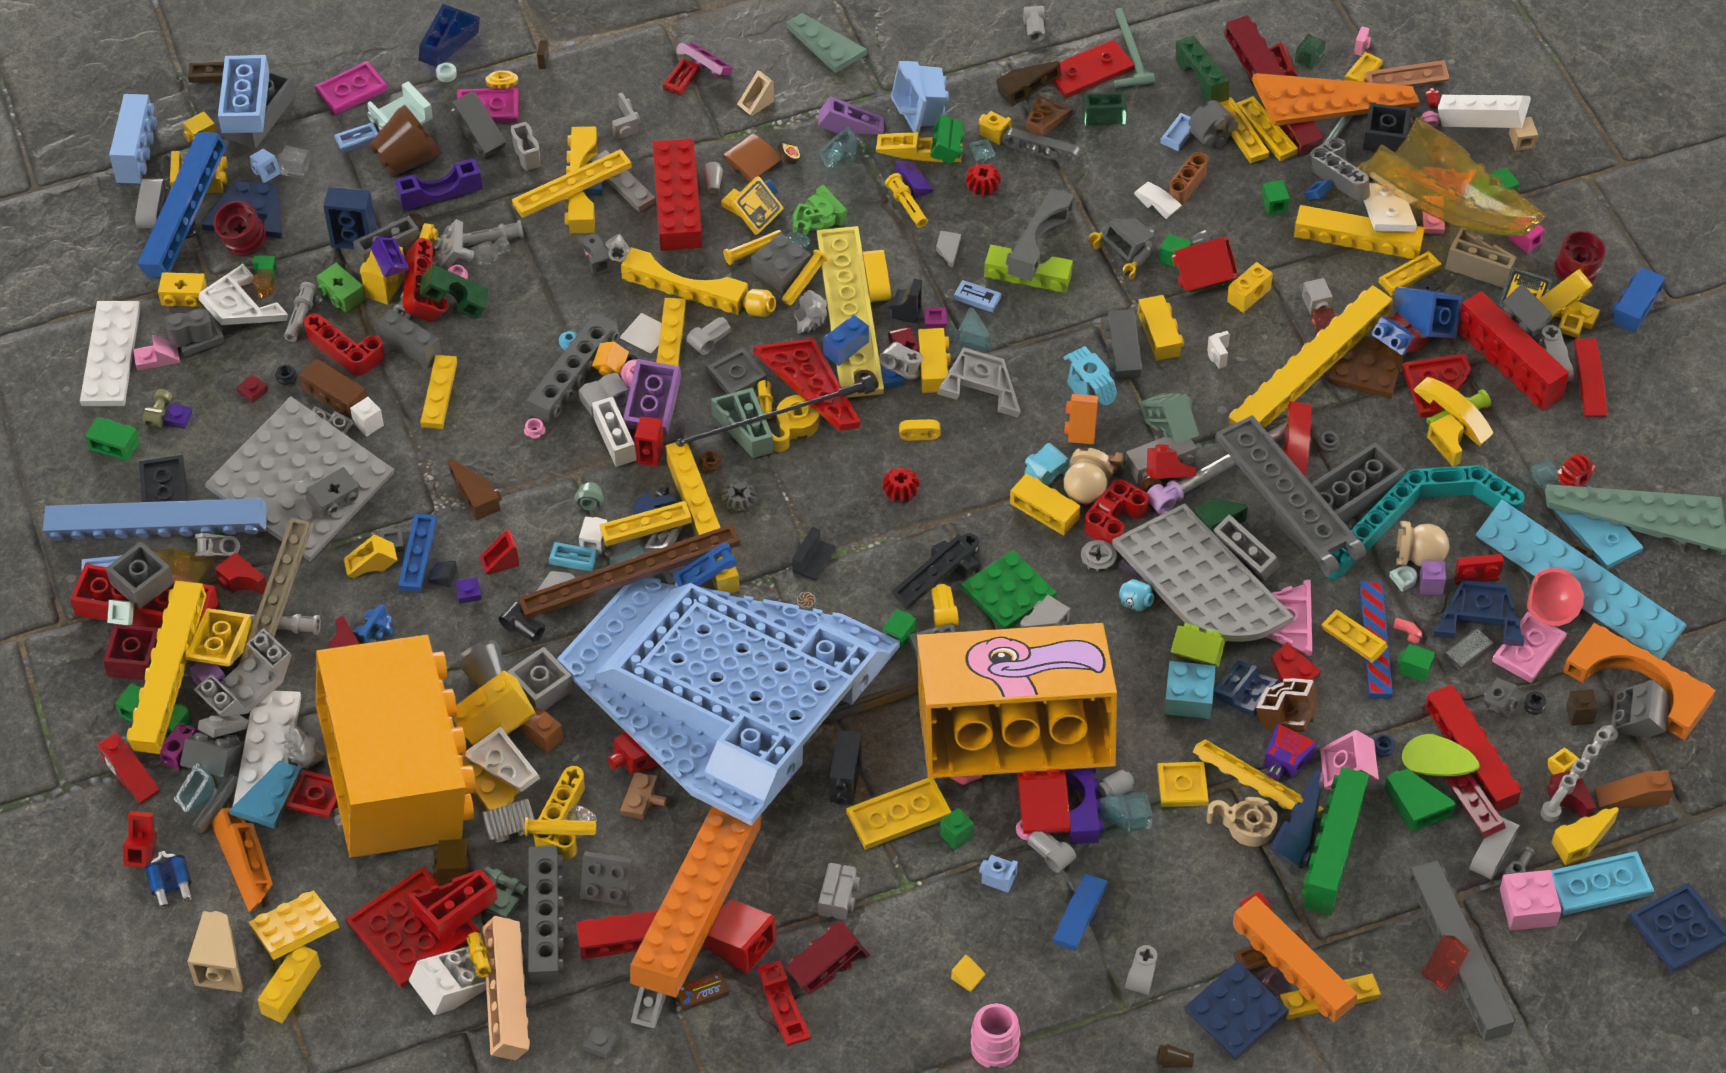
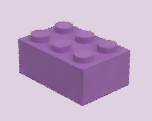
[623,359,682,436]

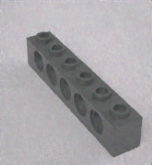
[526,313,619,424]
[528,846,564,984]

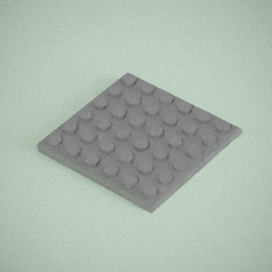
[205,396,394,562]

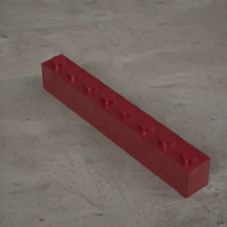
[1224,15,1324,157]

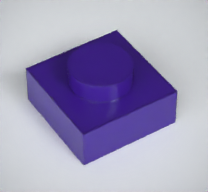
[163,403,192,429]
[455,577,482,604]

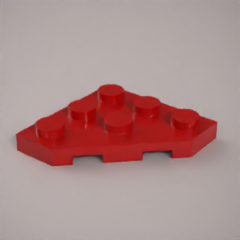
[1402,353,1471,418]

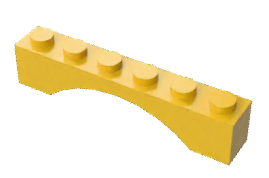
[565,127,598,234]
[621,247,748,315]

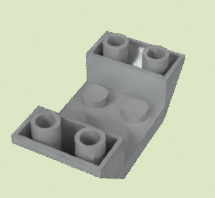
[194,628,292,717]

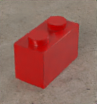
[634,416,664,467]

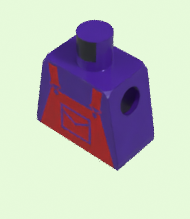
[1264,723,1317,781]

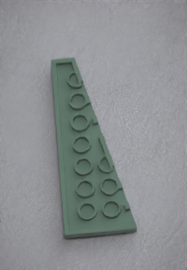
[1545,484,1726,555]

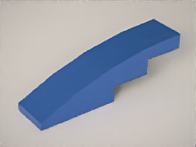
[1053,873,1108,951]

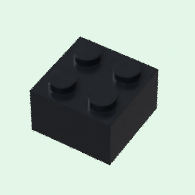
[1363,103,1411,155]

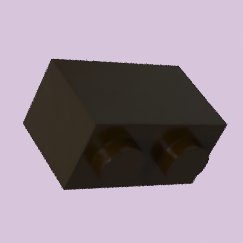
[432,839,469,887]

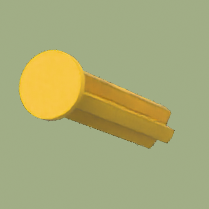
[723,230,783,265]
[781,250,828,306]
[525,817,597,836]

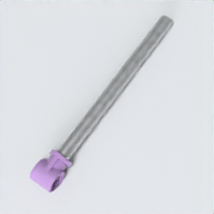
[1147,421,1288,515]

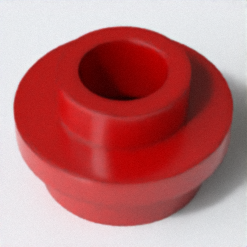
[1425,88,1441,108]

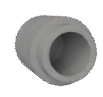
[1098,769,1134,801]

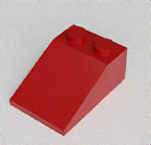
[1017,769,1071,834]

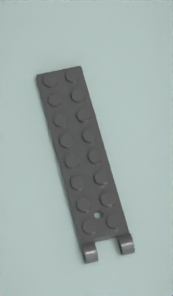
[1215,415,1366,575]

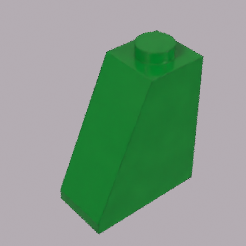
[1384,769,1456,833]

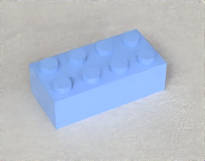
[218,55,270,133]
[109,94,157,184]

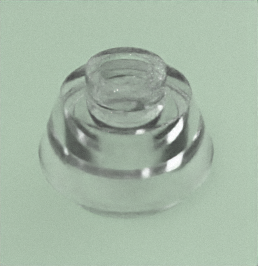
[567,805,597,838]

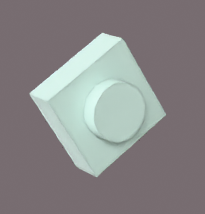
[107,600,134,625]

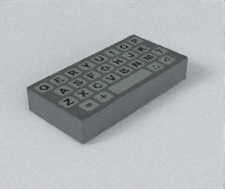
[1444,628,1494,671]

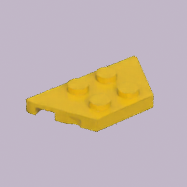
[461,755,520,811]

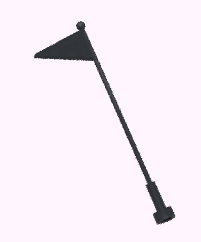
[676,375,875,447]

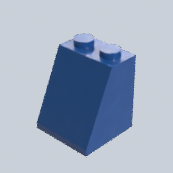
[1393,287,1463,338]

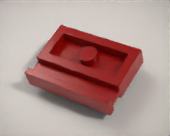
[1454,554,1504,585]

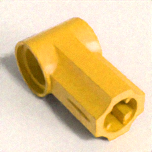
[932,584,959,628]

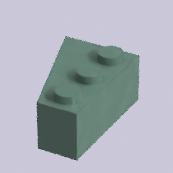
[1139,393,1199,444]

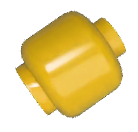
[743,289,776,317]

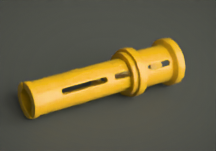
[885,173,928,228]

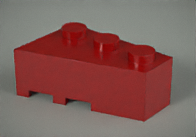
[408,869,498,941]

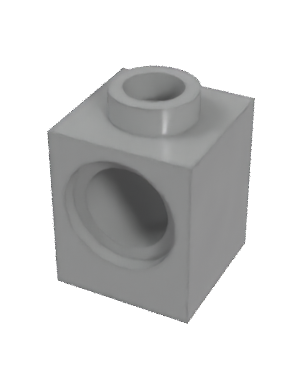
[1302,278,1333,315]

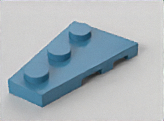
[230,761,301,829]

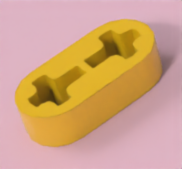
[899,419,941,441]

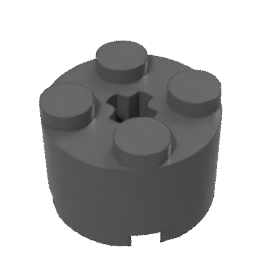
[1188,100,1238,148]

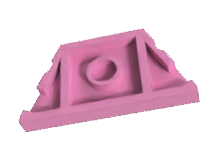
[1266,580,1312,656]

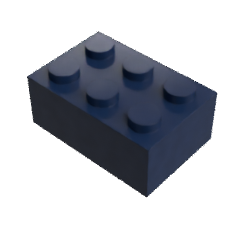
[323,187,377,249]

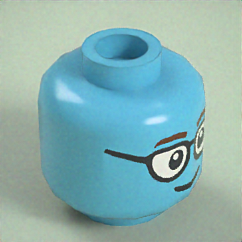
[1119,579,1154,612]

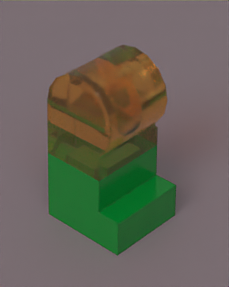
[253,256,277,297]

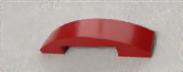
[757,960,811,1047]

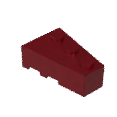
[785,920,871,995]

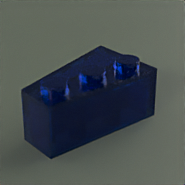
[418,4,480,67]

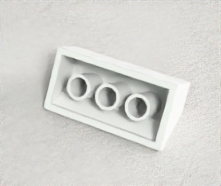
[1438,95,1531,128]

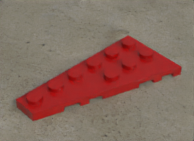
[753,338,861,431]

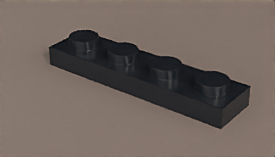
[891,534,975,610]

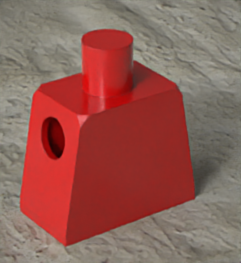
[608,731,660,774]

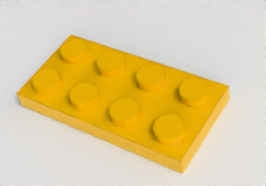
[846,778,951,850]

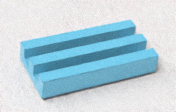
[549,542,598,572]

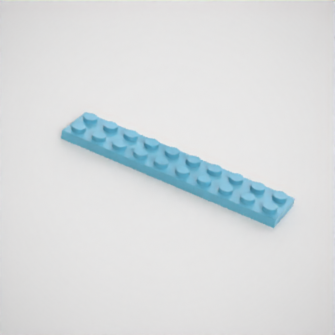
[1475,500,1687,660]

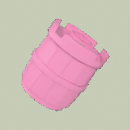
[971,1003,1020,1068]

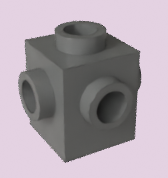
[1483,678,1522,719]

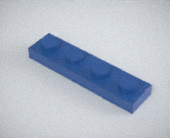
[398,514,437,593]

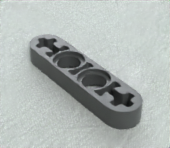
[1002,128,1081,165]

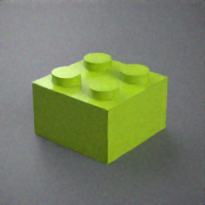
[1171,623,1226,667]

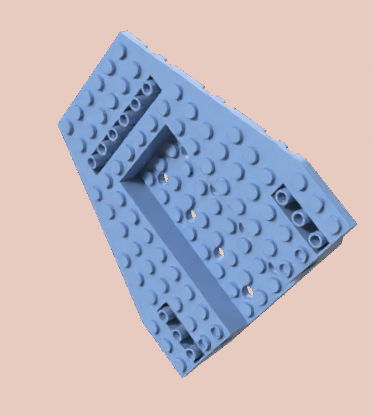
[557,577,900,826]

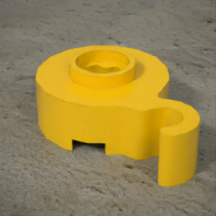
[772,395,820,452]

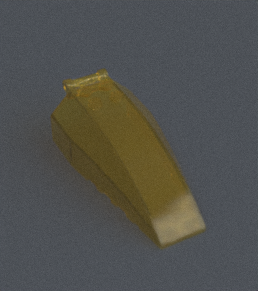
[1357,117,1546,235]

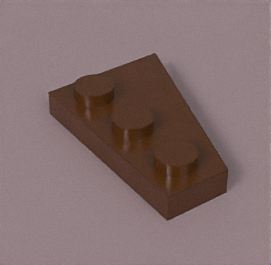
[1025,95,1073,136]

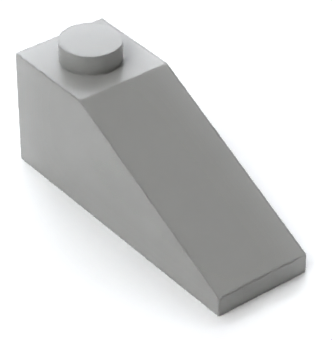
[631,987,666,1028]

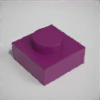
[925,307,947,329]

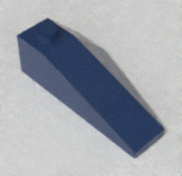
[1270,769,1324,870]

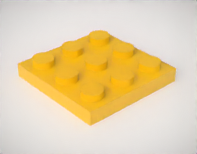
[249,890,340,960]

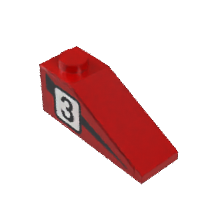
[97,732,160,804]

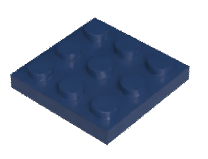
[1629,882,1726,973]
[1184,961,1289,1060]

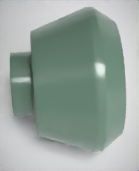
[574,482,604,510]

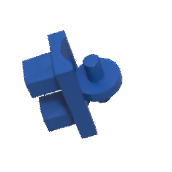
[353,604,394,644]

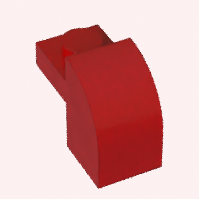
[123,811,157,868]

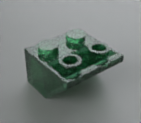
[1081,91,1127,125]

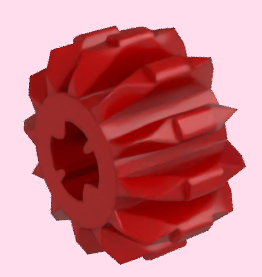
[966,162,1001,197]
[1557,453,1595,487]
[882,466,920,503]

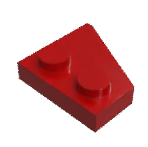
[1271,642,1321,683]

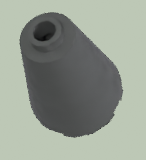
[457,640,506,689]

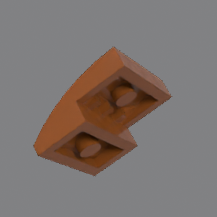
[722,133,782,182]

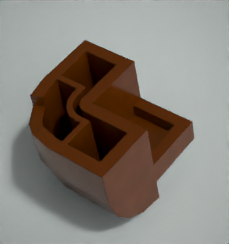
[1256,678,1317,733]

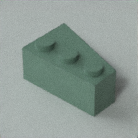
[711,388,773,458]

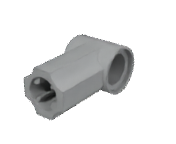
[1023,6,1045,43]
[604,234,630,262]
[686,317,731,355]
[1028,832,1076,873]

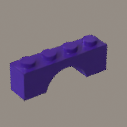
[395,158,483,211]
[1065,767,1104,844]

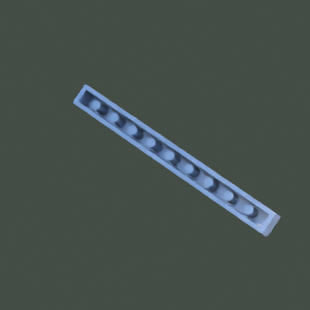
[43,498,268,541]

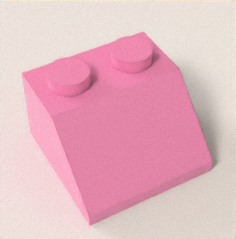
[1320,730,1379,790]

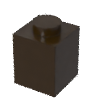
[1566,689,1598,726]

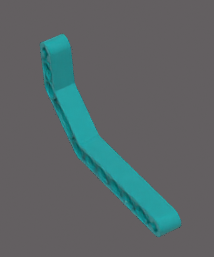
[1325,465,1525,580]

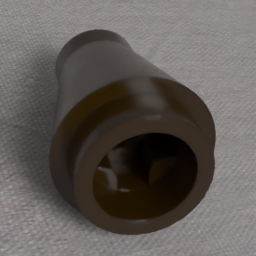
[1157,1043,1194,1068]

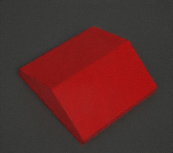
[285,770,338,818]

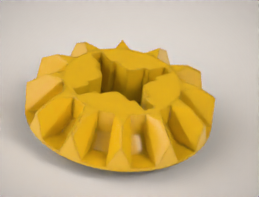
[486,71,518,90]

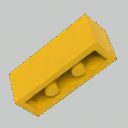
[1138,295,1184,361]
[918,328,951,393]
[1010,474,1080,536]
[257,946,321,1023]

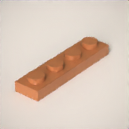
[1365,60,1449,87]

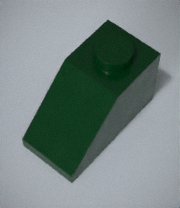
[1195,498,1248,535]

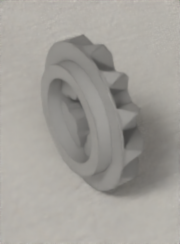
[1081,540,1117,572]

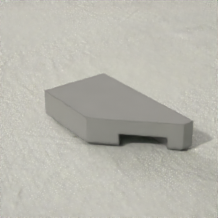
[936,231,961,268]

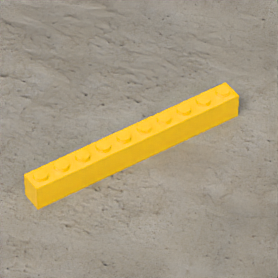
[1229,285,1393,429]

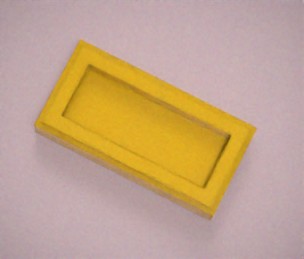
[1344,52,1383,82]

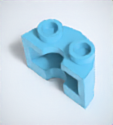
[1024,443,1071,486]

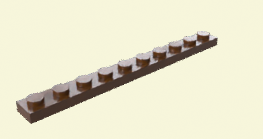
[518,524,740,620]

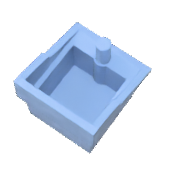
[891,61,949,134]

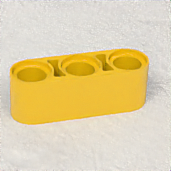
[862,250,891,303]

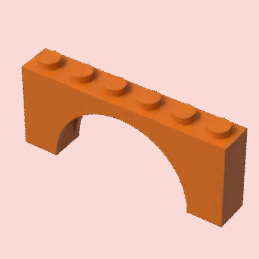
[1563,623,1716,740]

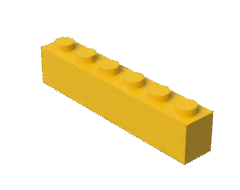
[1294,205,1425,259]

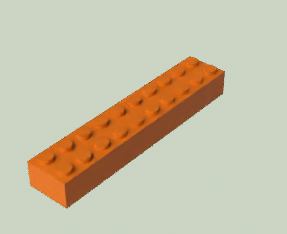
[630,806,761,997]

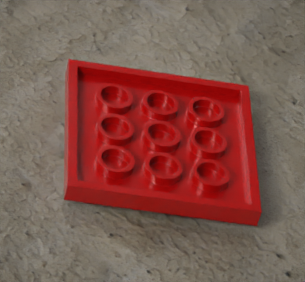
[345,866,480,989]

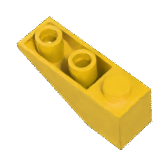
[1551,807,1619,865]

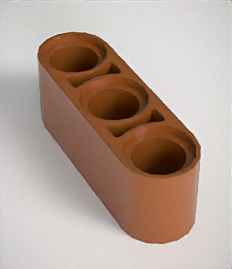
[1168,152,1208,205]

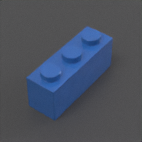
[1611,267,1665,333]

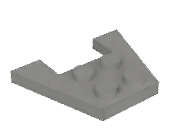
[937,347,1021,418]

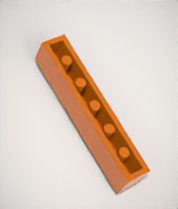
[1233,896,1357,1022]

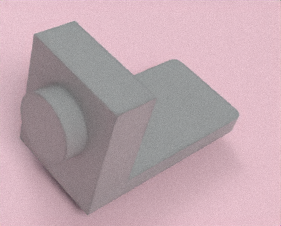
[612,93,640,140]

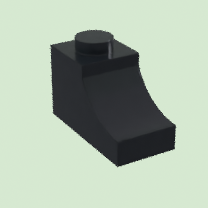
[889,279,922,323]

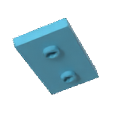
[1554,486,1643,570]
[1551,851,1654,916]

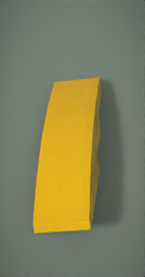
[876,132,963,162]

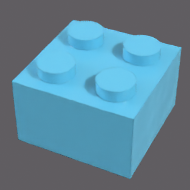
[1164,661,1216,719]

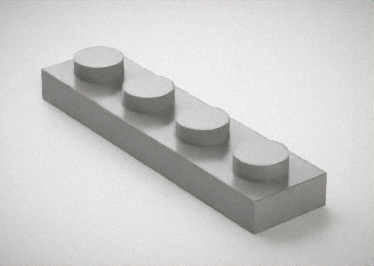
[589,150,656,213]

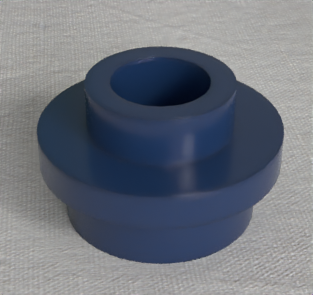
[1373,734,1395,757]

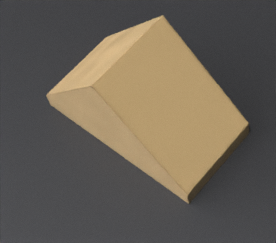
[737,70,774,116]

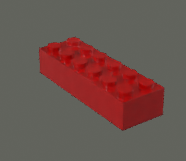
[652,138,702,251]
[1457,291,1569,411]
[70,563,218,631]

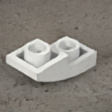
[1134,182,1182,219]

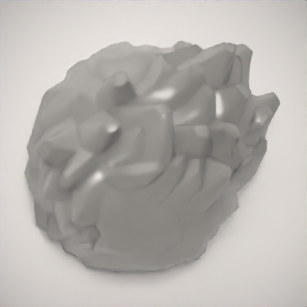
[794,290,827,334]
[284,723,326,770]

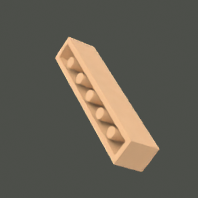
[482,916,530,1060]

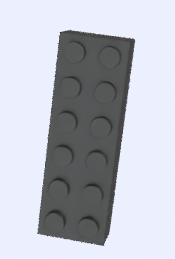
[1274,442,1405,551]

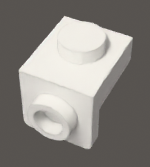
[1207,331,1230,369]

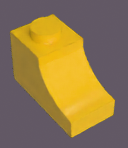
[1427,414,1464,467]
[344,535,397,579]

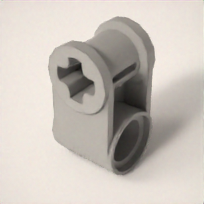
[879,342,922,379]
[195,533,240,558]
[1125,945,1157,995]

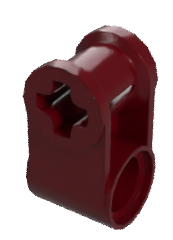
[888,326,919,360]

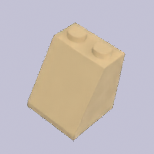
[187,911,243,992]

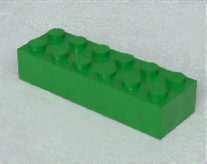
[1301,767,1369,916]

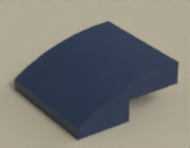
[1213,660,1279,717]

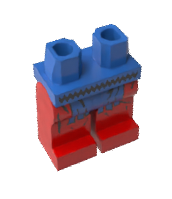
[1372,311,1430,355]

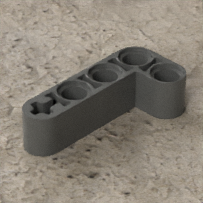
[1311,138,1370,201]

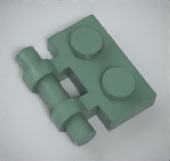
[483,866,528,919]

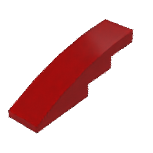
[1574,338,1607,418]
[1282,401,1311,477]

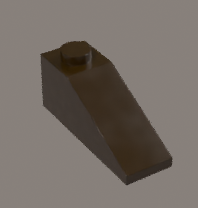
[996,61,1062,107]

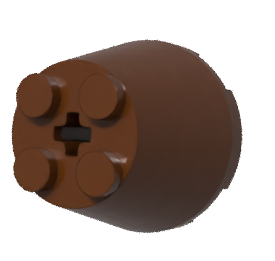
[368,105,442,178]

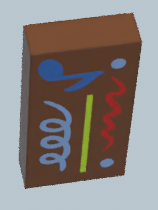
[677,971,729,1011]

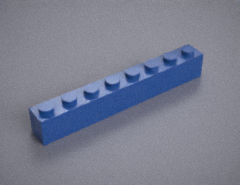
[137,132,227,277]

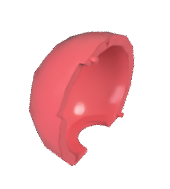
[1527,568,1584,626]

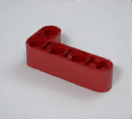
[402,238,448,322]
[304,314,385,376]

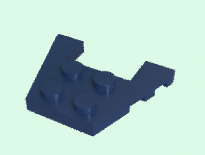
[201,180,282,238]
[1434,580,1524,646]

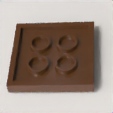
[1328,336,1405,399]

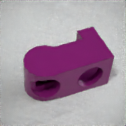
[159,723,199,771]

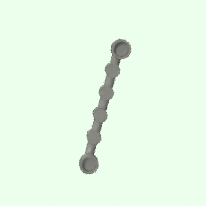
[1540,725,1618,822]

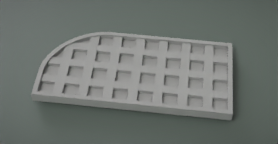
[1112,503,1294,642]

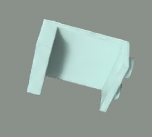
[367,81,433,131]

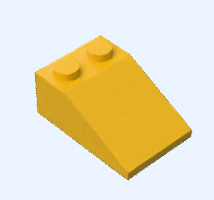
[185,608,252,666]

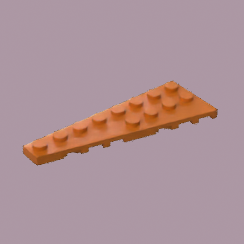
[1252,73,1420,126]

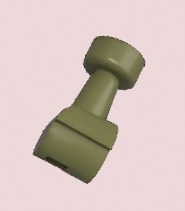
[142,389,172,428]

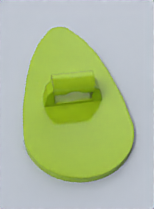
[1402,734,1480,776]

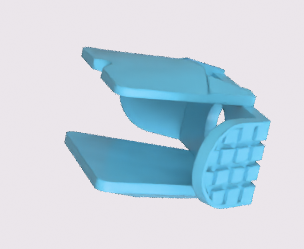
[1063,346,1117,405]

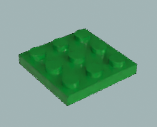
[961,550,1057,629]

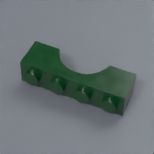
[1176,35,1229,103]

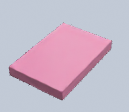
[1492,612,1567,684]

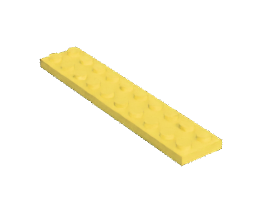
[817,226,884,398]

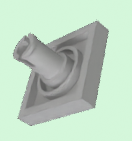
[432,219,474,270]

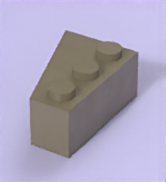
[1445,225,1516,288]

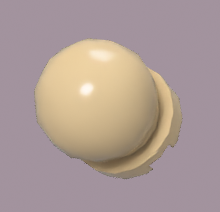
[1064,448,1114,505]
[1396,521,1449,566]

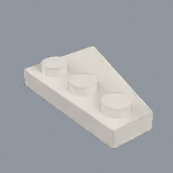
[463,727,540,792]

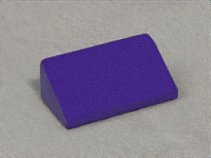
[895,161,933,198]
[371,237,409,277]

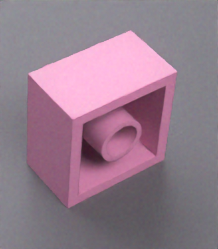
[1500,870,1561,931]

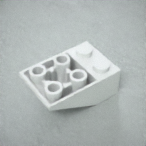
[409,946,486,1015]

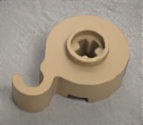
[1206,797,1277,847]

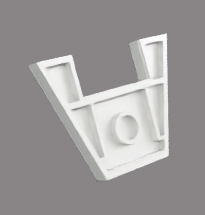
[199,264,288,325]

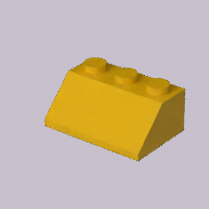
[453,670,536,746]

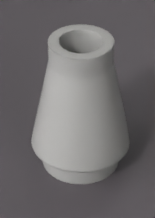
[703,162,723,194]

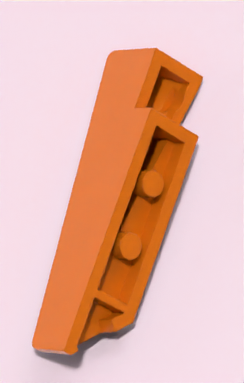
[211,808,273,912]

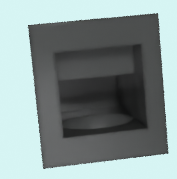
[583,234,613,276]

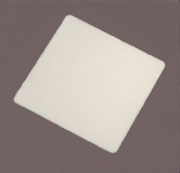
[620,313,661,353]

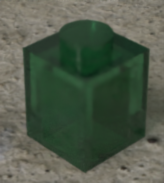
[1295,33,1326,70]

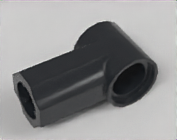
[498,601,546,642]

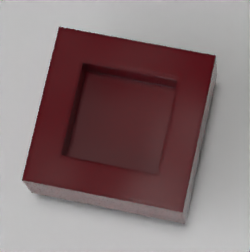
[237,375,268,403]

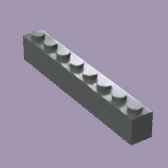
[1408,860,1516,1041]

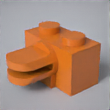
[1064,394,1098,444]

